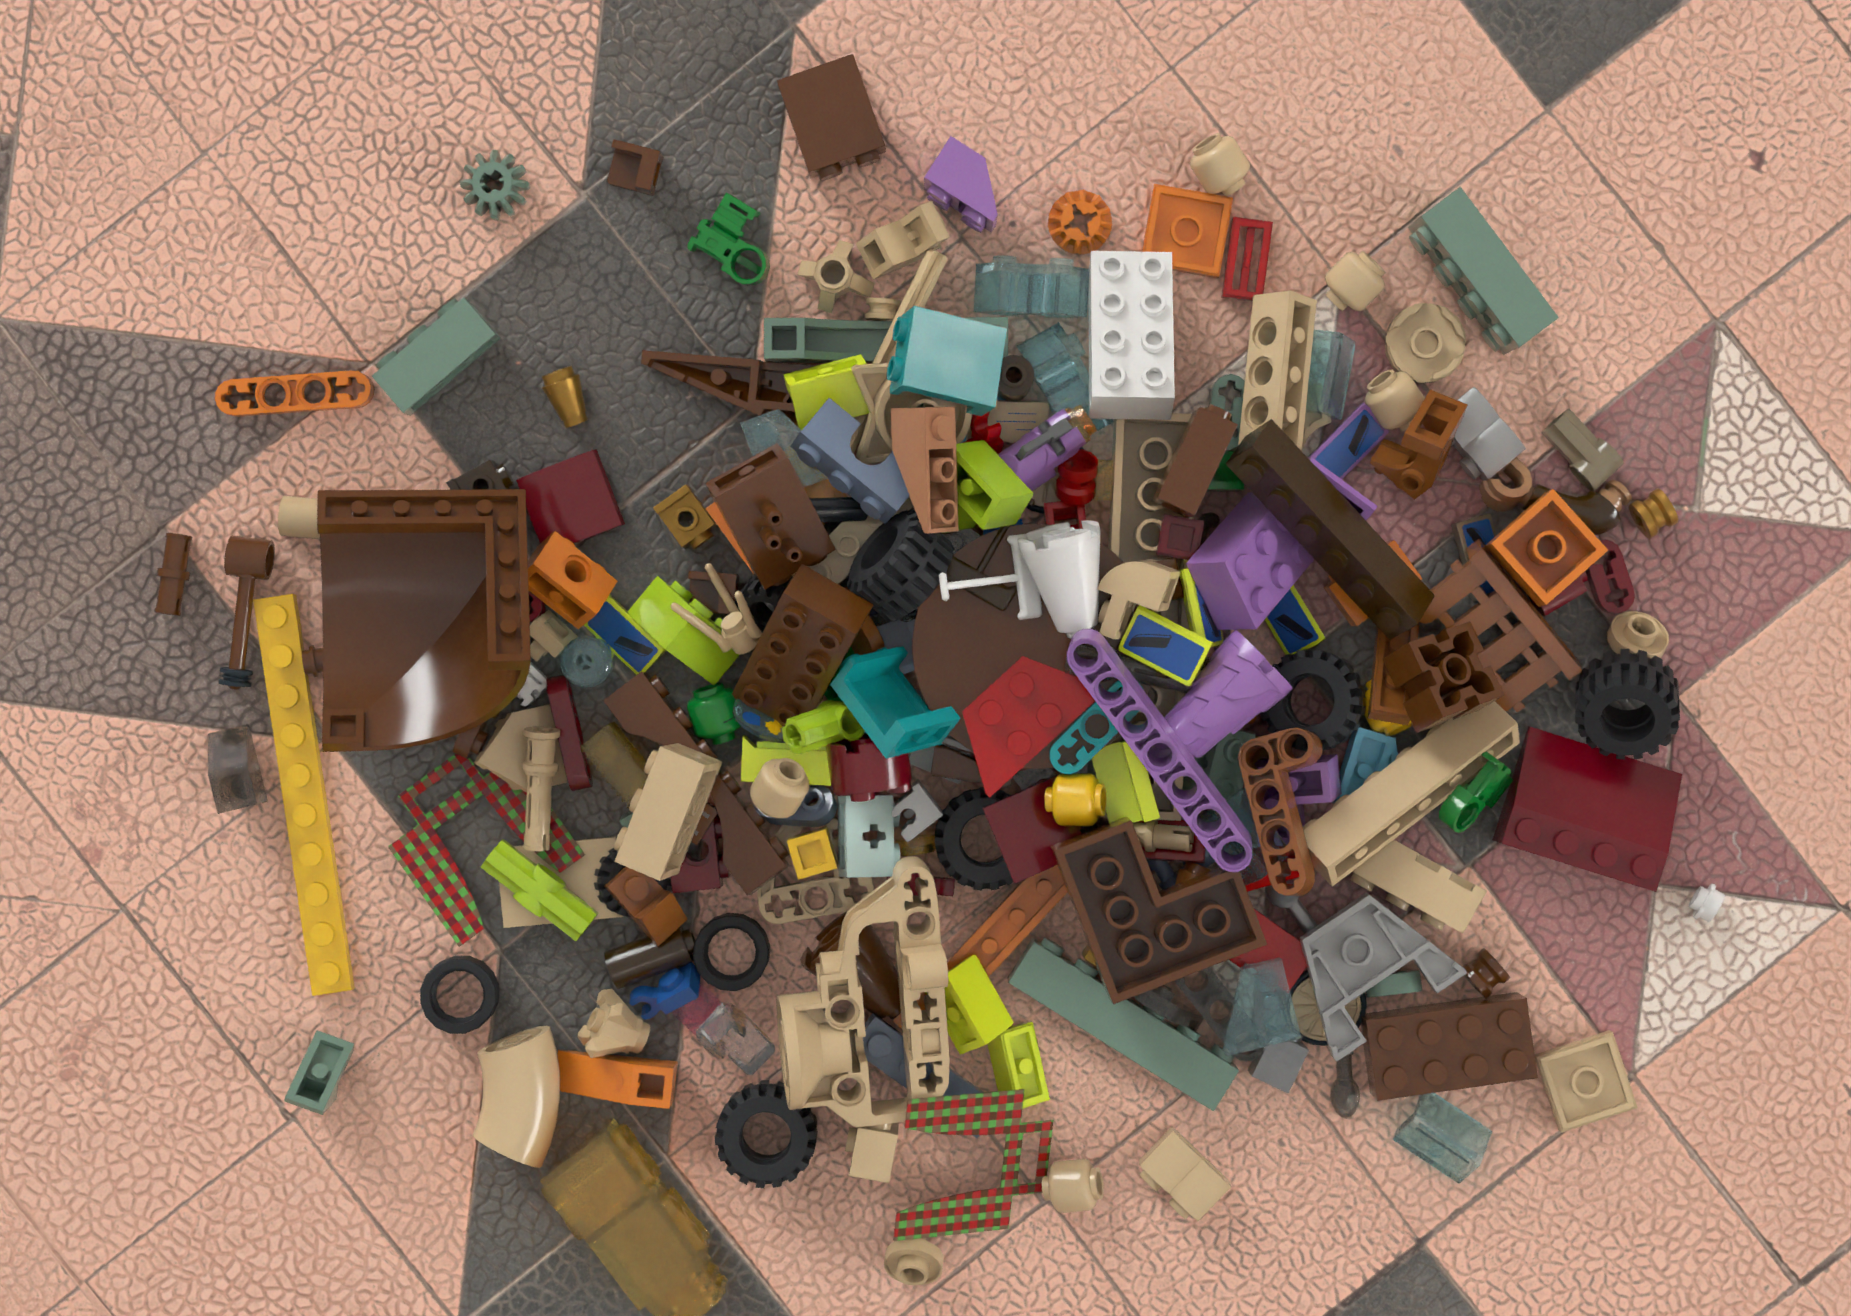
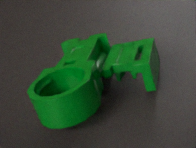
[687,192,770,286]
[1439,751,1513,833]

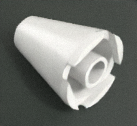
[1017,520,1100,638]

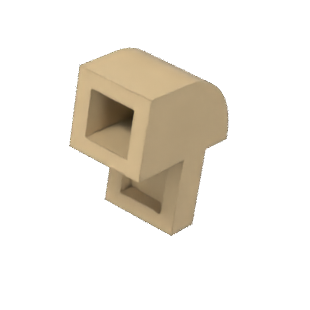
[856,201,949,280]
[1097,561,1181,639]

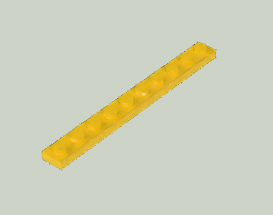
[253,594,355,996]

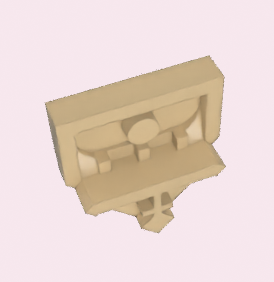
[474,704,567,792]

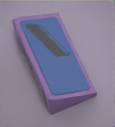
[1308,402,1389,479]

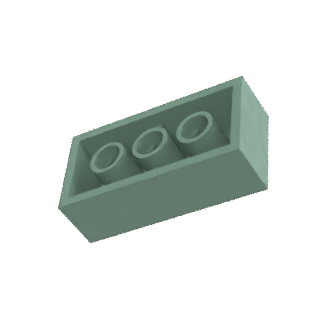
[1407,187,1559,355]

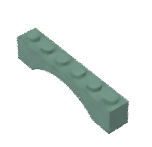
[764,317,1008,363]

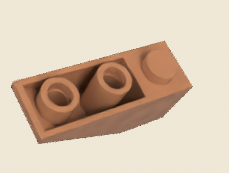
[891,407,959,534]

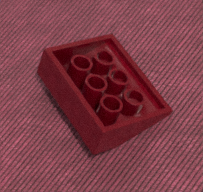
[1492,726,1682,892]

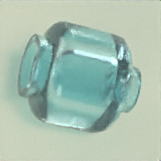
[560,636,615,688]

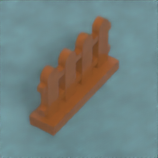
[1420,539,1582,713]

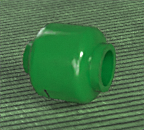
[687,682,744,745]

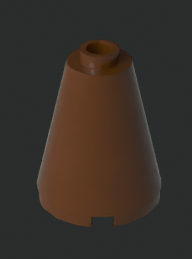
[800,912,901,1019]

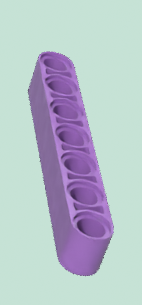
[1067,629,1252,872]

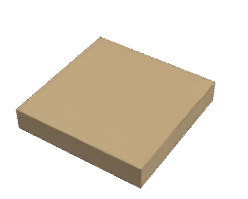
[1535,1030,1638,1133]

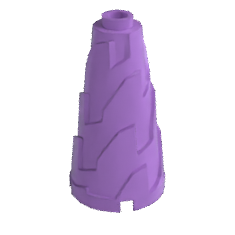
[1149,630,1293,758]

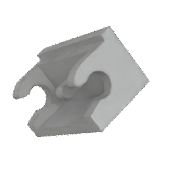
[892,779,943,843]

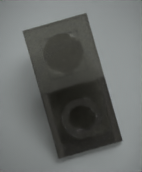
[208,724,268,814]

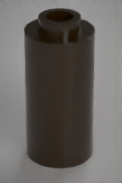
[997,355,1034,401]
[604,926,695,989]

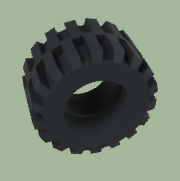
[847,509,954,621]
[1260,649,1366,751]
[1575,649,1680,760]
[935,787,1013,891]
[715,1080,818,1189]

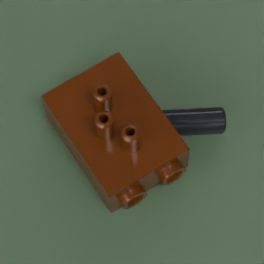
[705,443,868,590]

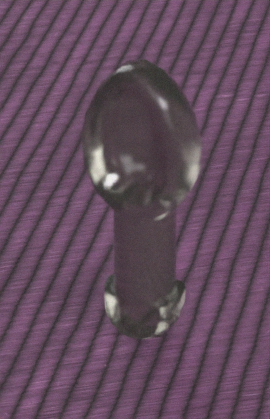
[1330,1050,1360,1119]

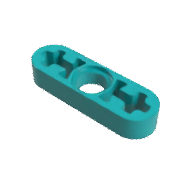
[1049,680,1143,774]

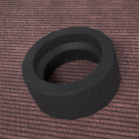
[693,913,770,991]
[420,956,499,1034]

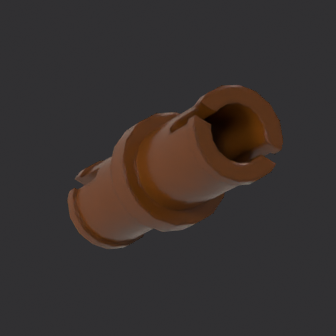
[154,533,193,616]

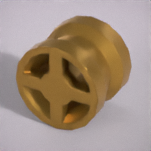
[1629,488,1679,539]

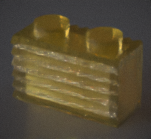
[580,722,649,809]

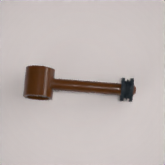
[218,535,275,690]

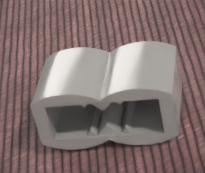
[1451,387,1526,481]

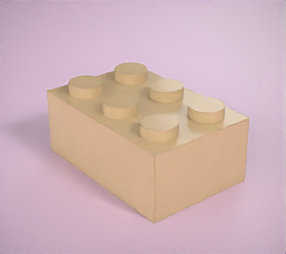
[614,743,722,881]

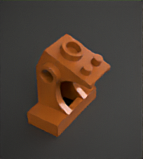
[1370,390,1468,500]

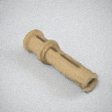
[522,726,560,851]

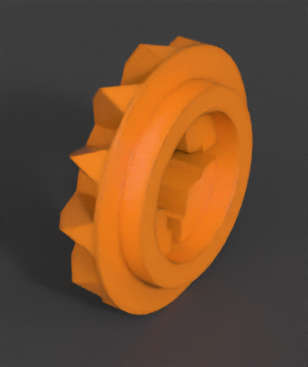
[1048,189,1112,255]

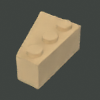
[1350,840,1487,933]

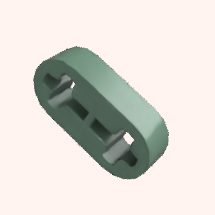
[1209,374,1245,451]

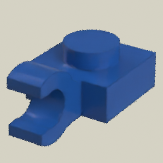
[629,962,701,1020]

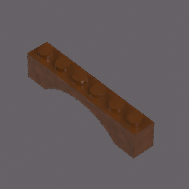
[603,671,790,895]

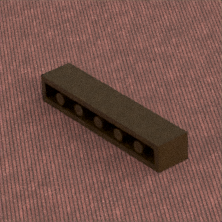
[1226,419,1435,640]

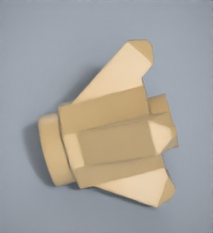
[797,240,875,313]
[578,989,650,1058]

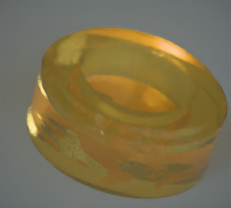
[895,834,936,856]

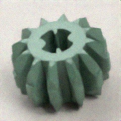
[460,150,530,220]

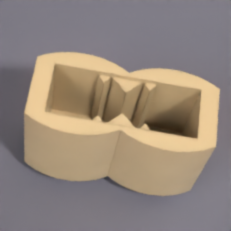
[1139,1127,1232,1221]

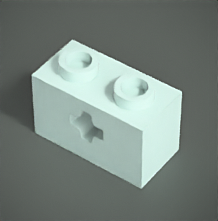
[838,795,900,878]

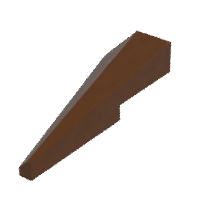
[641,350,813,433]

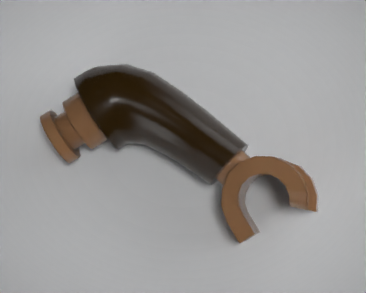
[1479,457,1632,536]

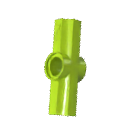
[782,700,865,754]
[481,839,598,941]

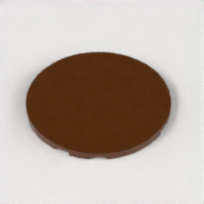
[912,524,1155,769]

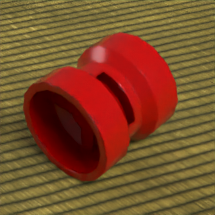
[1055,449,1098,505]

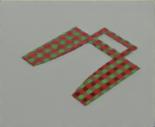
[388,754,585,947]

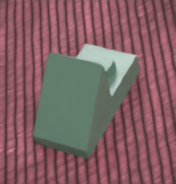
[284,1030,354,1115]

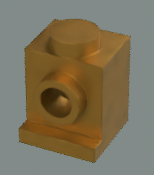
[653,484,716,550]

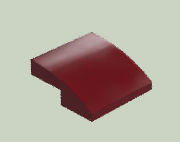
[516,449,625,544]
[982,775,1081,884]

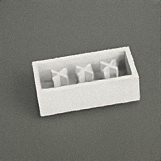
[1088,251,1175,420]

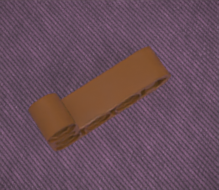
[1238,728,1323,896]

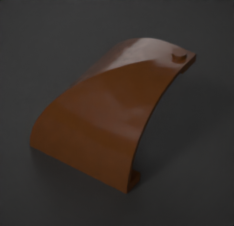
[317,489,531,752]

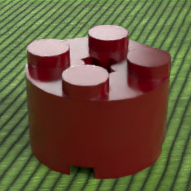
[826,732,912,802]

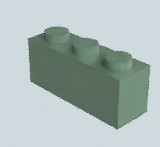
[372,297,501,416]

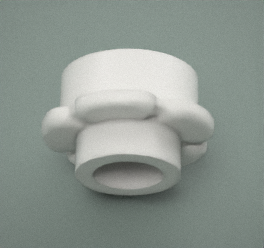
[1689,884,1725,922]

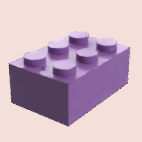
[1186,492,1314,630]

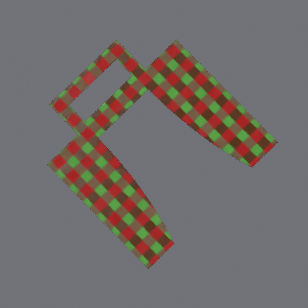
[893,1089,1054,1241]

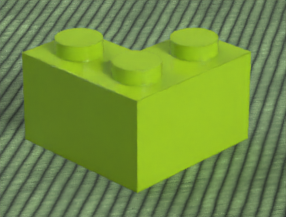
[942,440,1034,533]
[627,576,740,685]

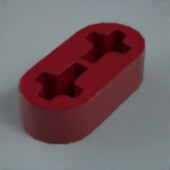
[1585,539,1635,614]

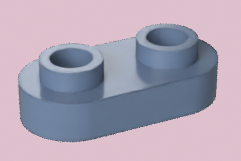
[757,785,837,827]

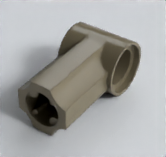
[1542,409,1624,492]

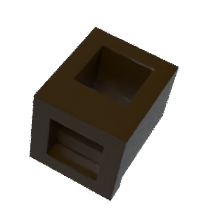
[446,460,514,490]

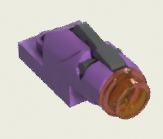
[998,404,1098,491]

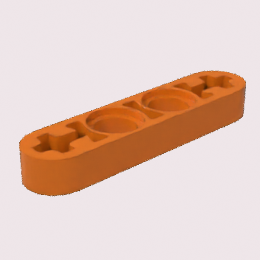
[215,370,375,417]

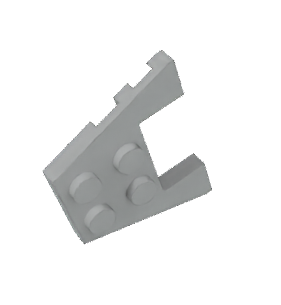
[1299,893,1467,1061]

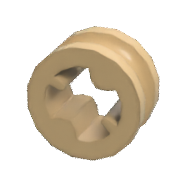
[865,298,902,321]

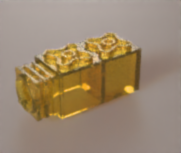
[540,1118,728,1316]

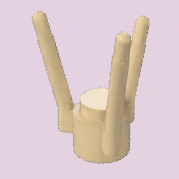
[671,563,762,654]

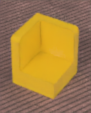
[787,826,838,880]

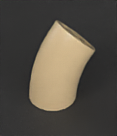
[472,1026,560,1168]

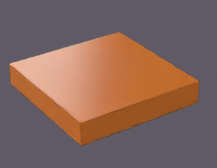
[1142,184,1233,278]

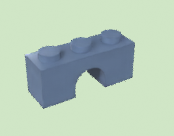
[790,398,910,524]

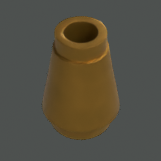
[541,365,588,428]

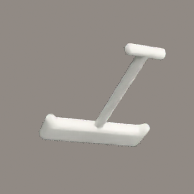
[939,534,1042,620]

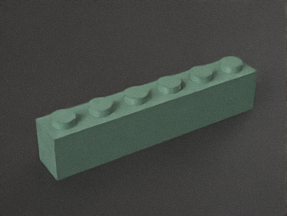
[1007,937,1239,1111]

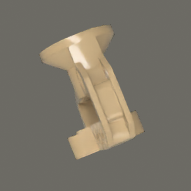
[776,856,950,1127]

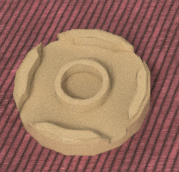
[1384,303,1466,383]

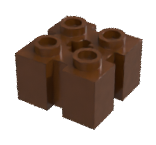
[1383,621,1504,733]

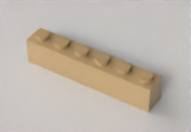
[1303,701,1520,887]

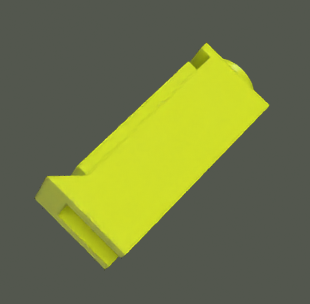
[741,735,831,786]

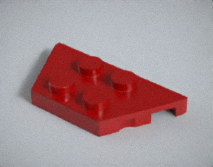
[962,656,1103,798]

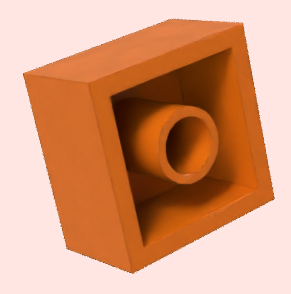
[1484,489,1608,607]

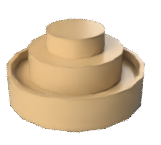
[1607,611,1669,659]
[884,1238,944,1285]

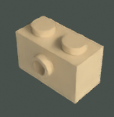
[845,1123,899,1183]

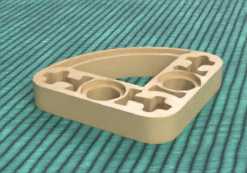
[757,795,874,924]

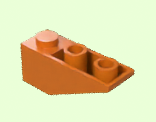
[557,1049,678,1109]

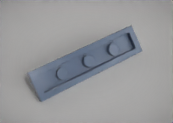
[863,1013,985,1138]

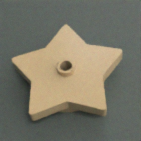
[851,363,1000,464]

